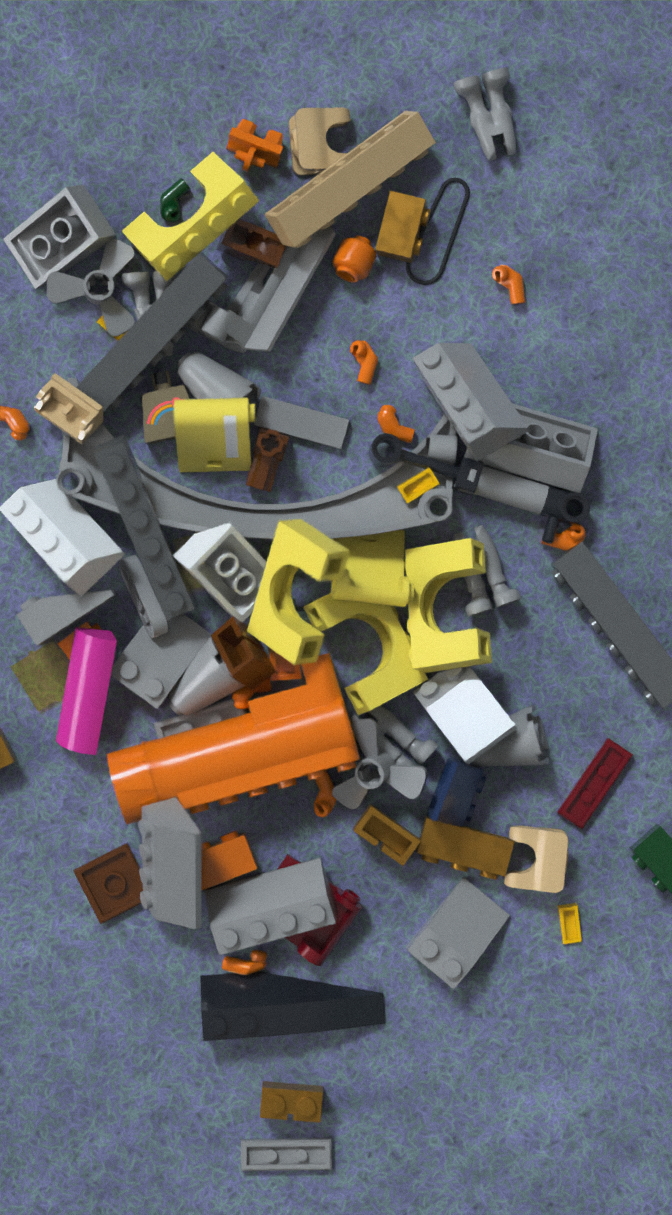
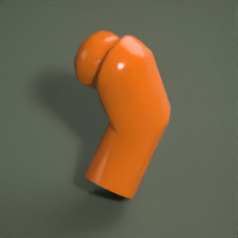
[232,678,271,709]
[313,770,337,818]

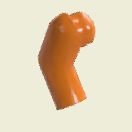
[492,265,526,305]
[350,340,378,385]
[377,405,415,444]
[0,406,30,441]
[541,524,586,551]
[222,950,267,975]

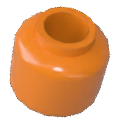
[332,235,377,283]

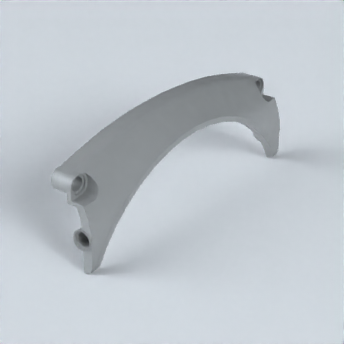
[56,378,457,539]

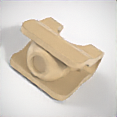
[289,107,351,176]
[504,825,568,893]

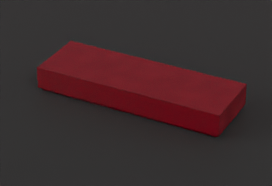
[557,737,633,829]

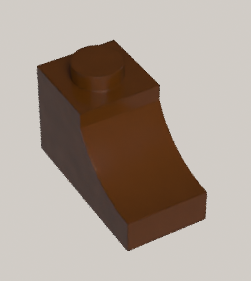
[216,219,286,268]

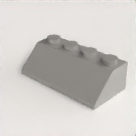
[413,343,529,462]
[465,403,598,493]
[139,797,201,929]
[205,857,338,955]

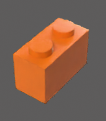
[201,830,258,890]

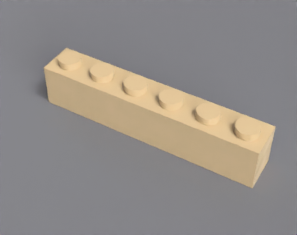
[264,111,436,248]

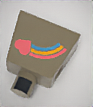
[142,371,190,445]

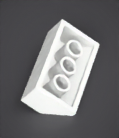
[0,479,125,597]

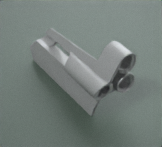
[185,225,336,353]

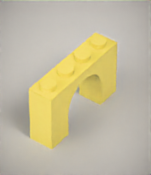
[122,152,259,281]
[247,519,350,665]
[404,538,492,673]
[303,593,428,715]

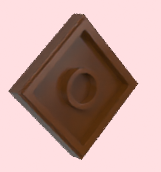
[73,842,143,924]

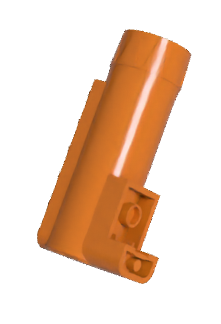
[107,653,360,825]

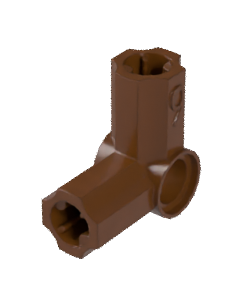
[246,428,289,493]

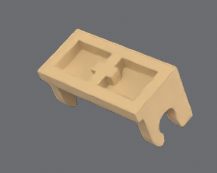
[35,373,103,444]

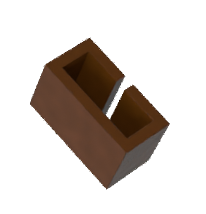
[211,616,276,691]

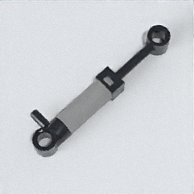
[369,433,590,544]

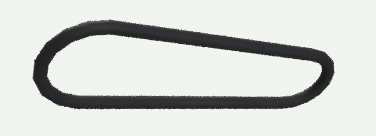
[405,177,470,285]

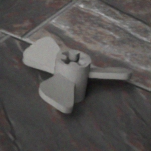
[47,239,135,336]
[332,718,428,809]

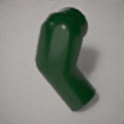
[160,178,190,223]

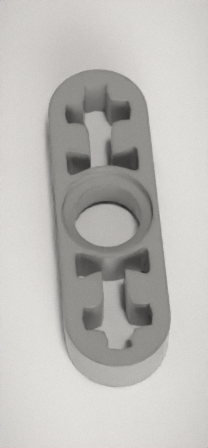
[119,555,168,638]

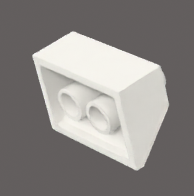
[173,523,267,622]

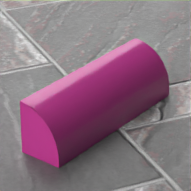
[56,627,117,755]

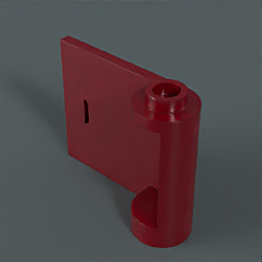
[277,854,362,966]

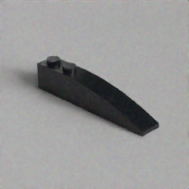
[200,971,385,1041]

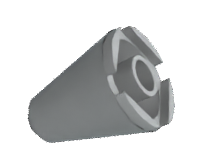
[177,351,261,402]
[168,637,245,716]
[472,705,549,767]

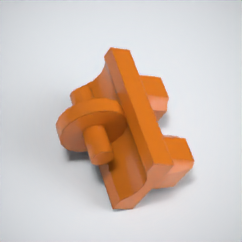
[226,119,283,172]

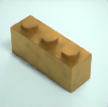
[416,816,515,880]

